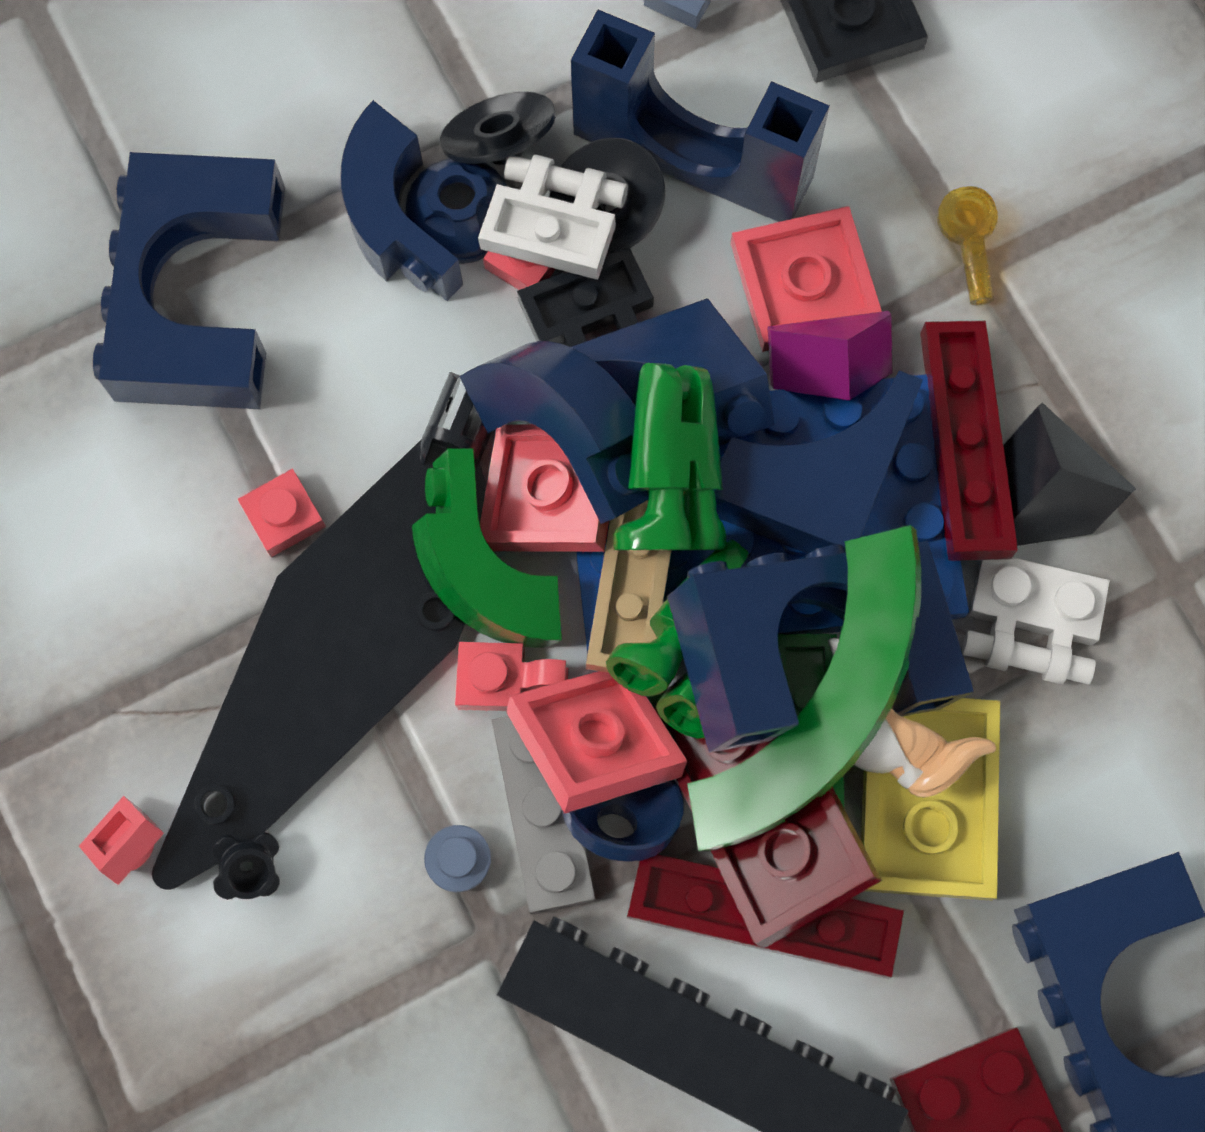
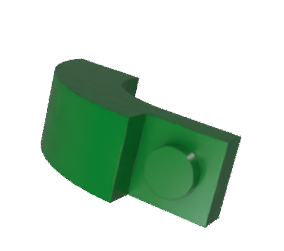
[412,449,562,648]

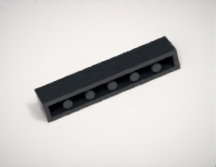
[497,916,909,1132]

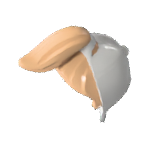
[828,638,996,798]

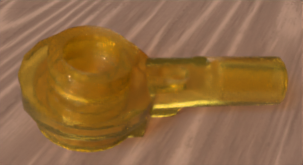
[937,186,998,306]

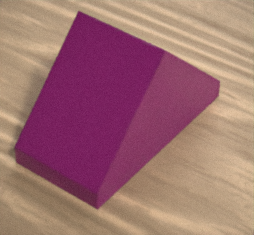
[767,311,893,400]

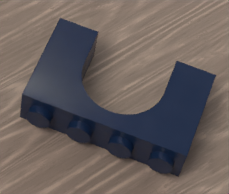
[570,9,830,222]
[93,152,285,409]
[667,541,974,753]
[1012,852,1205,1132]

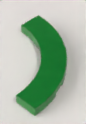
[688,525,921,852]

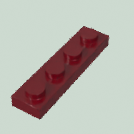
[920,320,1018,561]
[627,854,904,979]

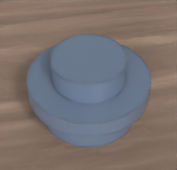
[424,825,491,893]

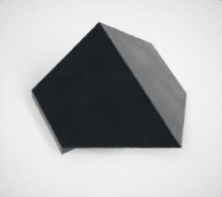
[1003,403,1136,546]

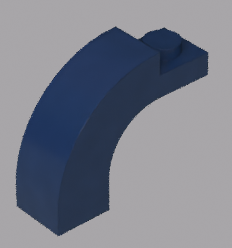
[459,341,649,524]

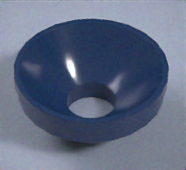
[405,158,508,264]
[562,780,684,862]

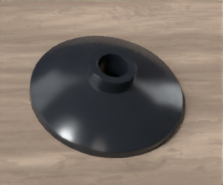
[440,92,556,165]
[549,138,665,255]

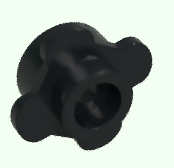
[212,832,280,900]

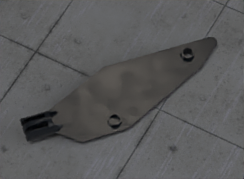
[152,372,495,890]

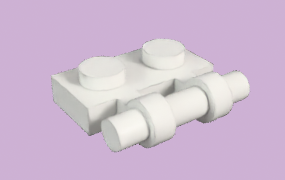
[478,155,628,280]
[962,557,1110,685]

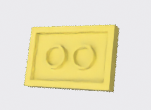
[861,698,1000,901]

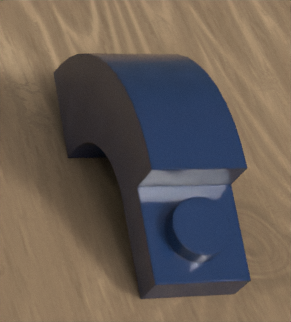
[340,100,463,301]

